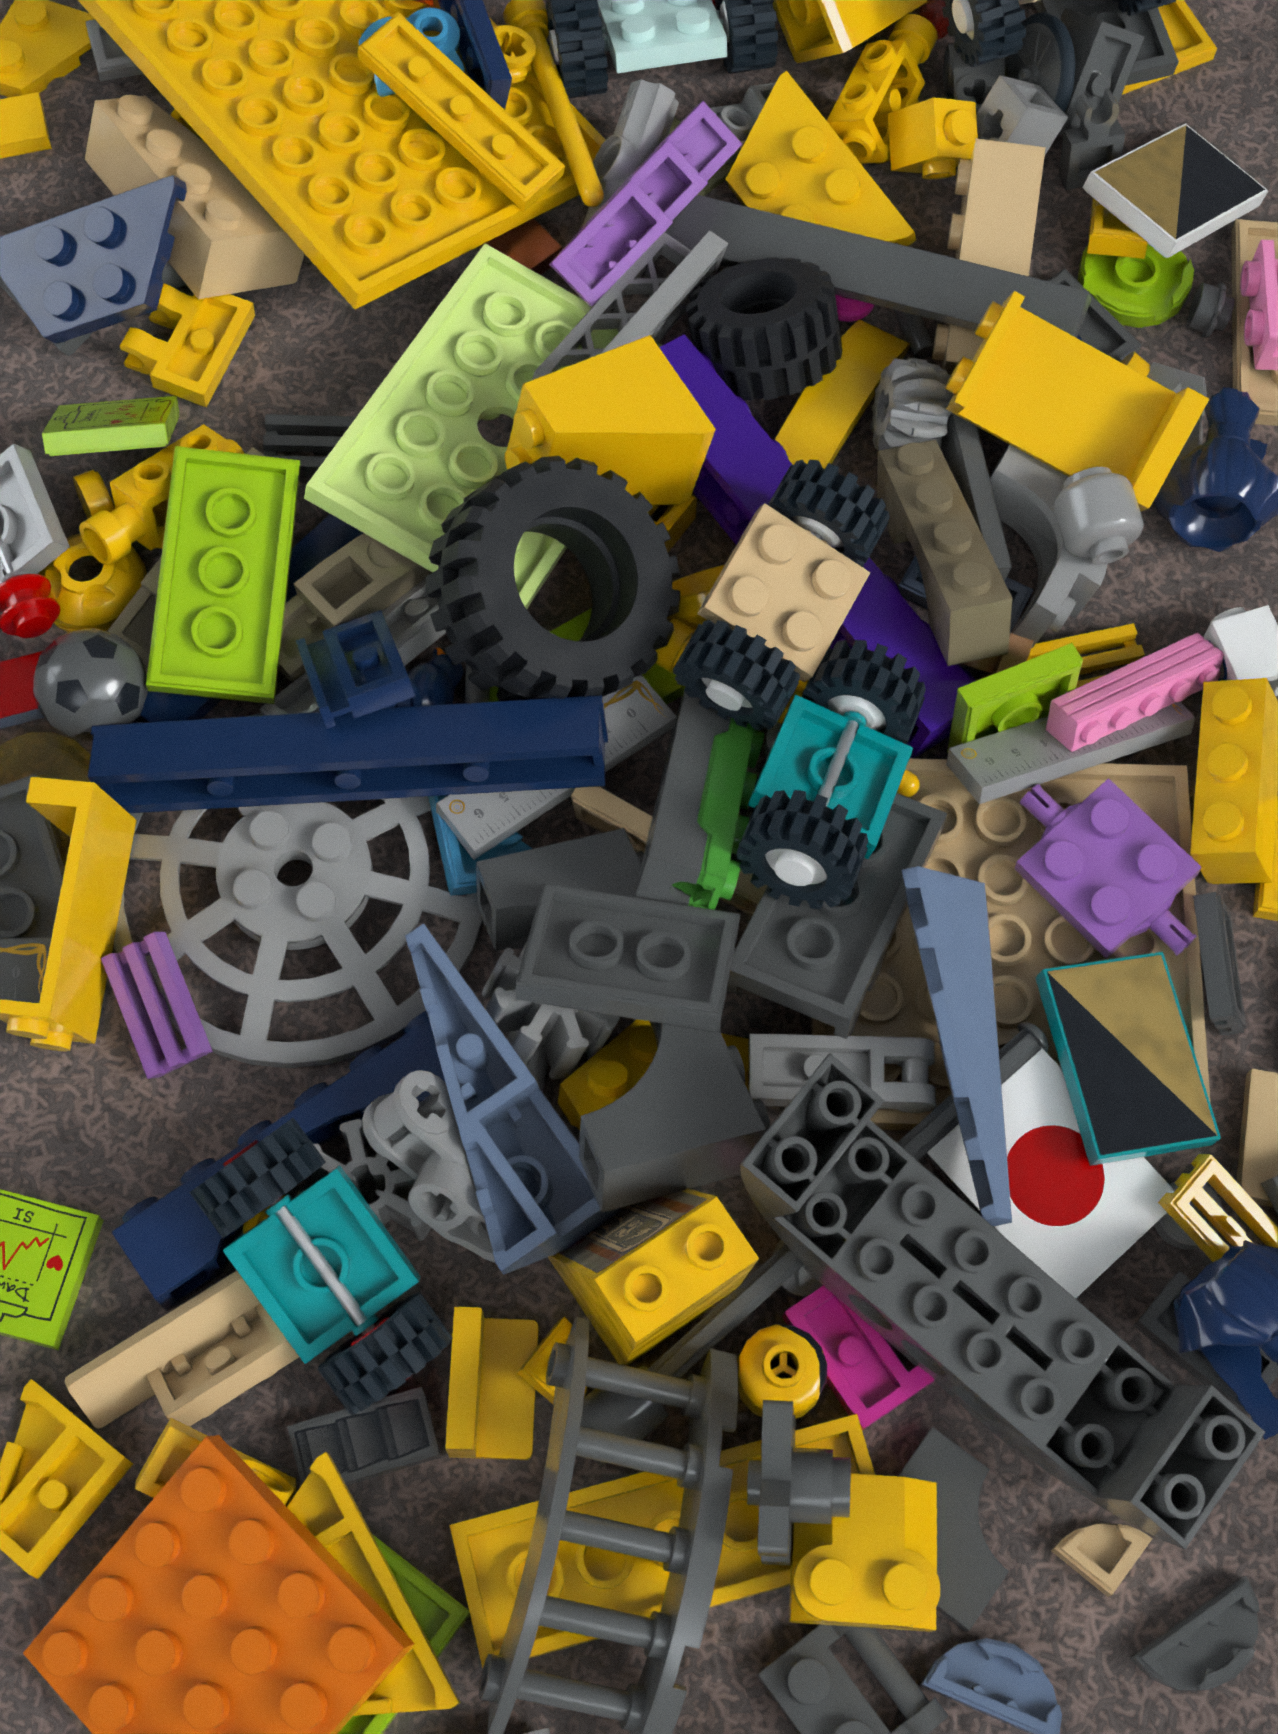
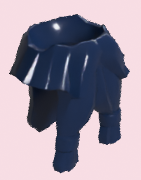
[1153,387,1278,552]
[1173,1240,1278,1440]

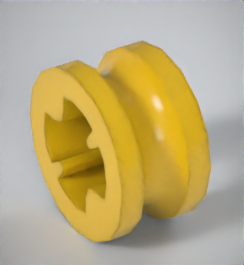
[493,25,536,83]

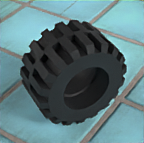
[686,257,842,401]

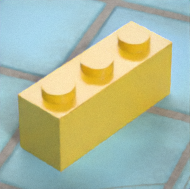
[1190,678,1278,884]

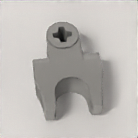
[362,1070,495,1263]

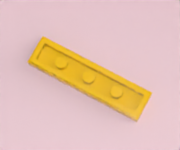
[358,12,565,212]

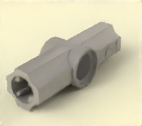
[583,79,679,226]

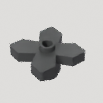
[747,1400,851,1566]

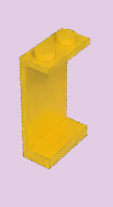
[945,291,1209,512]
[0,777,137,1052]

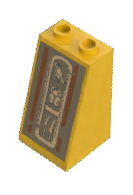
[548,1188,759,1366]

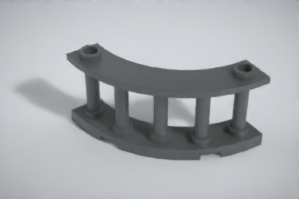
[479,1317,738,1734]

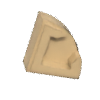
[1051,1523,1153,1597]

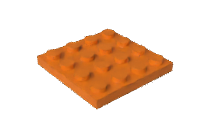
[23,1435,415,1734]

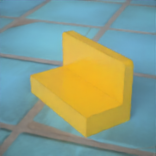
[445,1307,539,1460]

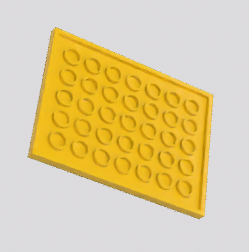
[78,0,606,310]

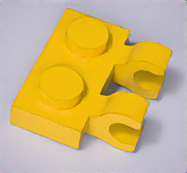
[120,283,255,408]

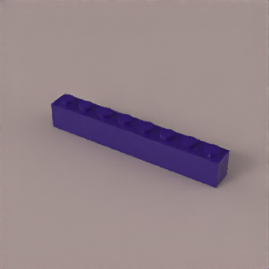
[659,334,975,759]

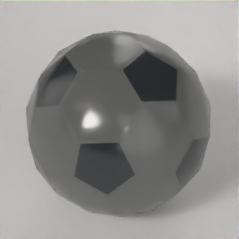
[33,628,148,741]

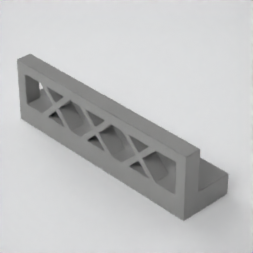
[532,230,729,380]

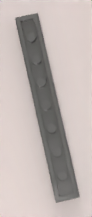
[665,195,1091,338]

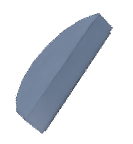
[919,1638,1062,1734]

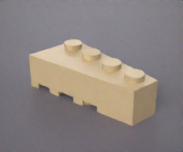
[85,95,304,299]
[932,138,1046,376]

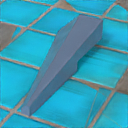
[901,866,1012,1227]
[405,923,622,1275]

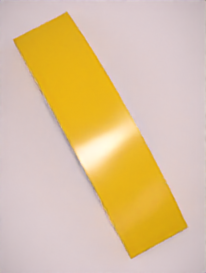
[775,320,910,469]

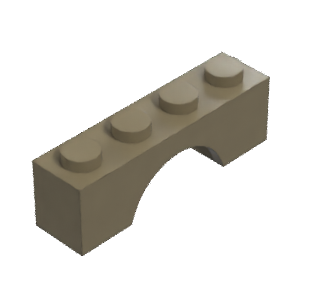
[877,439,1013,666]

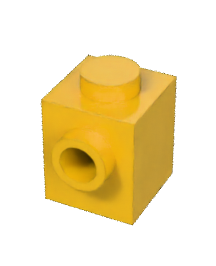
[888,97,978,179]

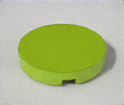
[1077,244,1194,328]

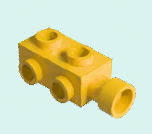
[827,14,938,164]
[79,424,245,566]

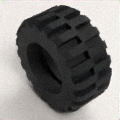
[426,456,681,701]

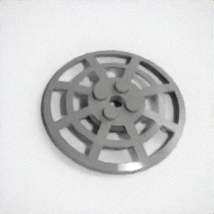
[114,713,484,1068]

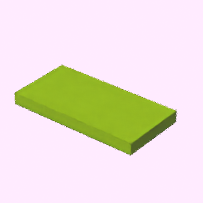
[146,446,300,704]

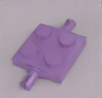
[1015,778,1202,959]

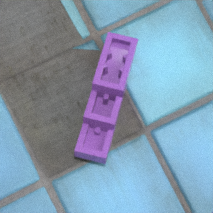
[549,101,742,307]

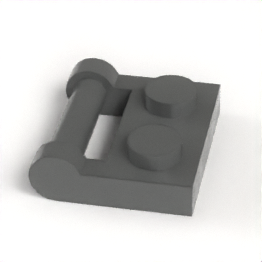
[757,1624,949,1734]

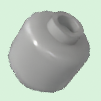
[1054,467,1144,565]

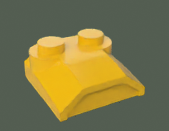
[789,1473,941,1632]

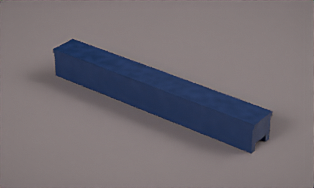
[88,695,608,813]

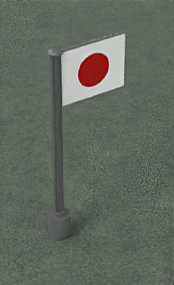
[580,1022,1175,1468]

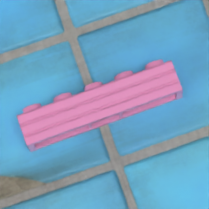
[1046,632,1224,752]

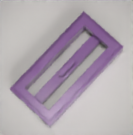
[101,932,213,1079]

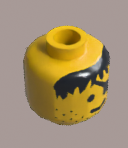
[737,1324,828,1419]

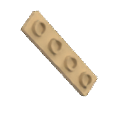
[64,1271,299,1429]

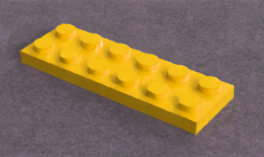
[450,1414,875,1668]

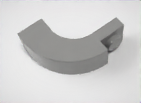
[989,444,1108,648]

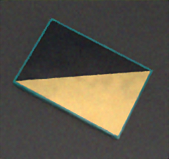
[1035,952,1221,1166]

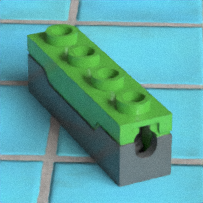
[634,692,764,910]

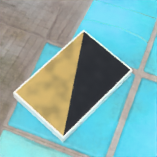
[1082,123,1268,258]

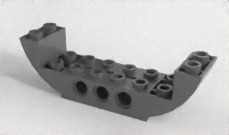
[740,1053,1265,1549]

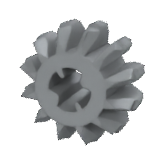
[870,358,953,450]

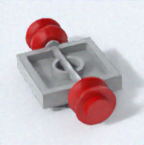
[0,444,70,639]

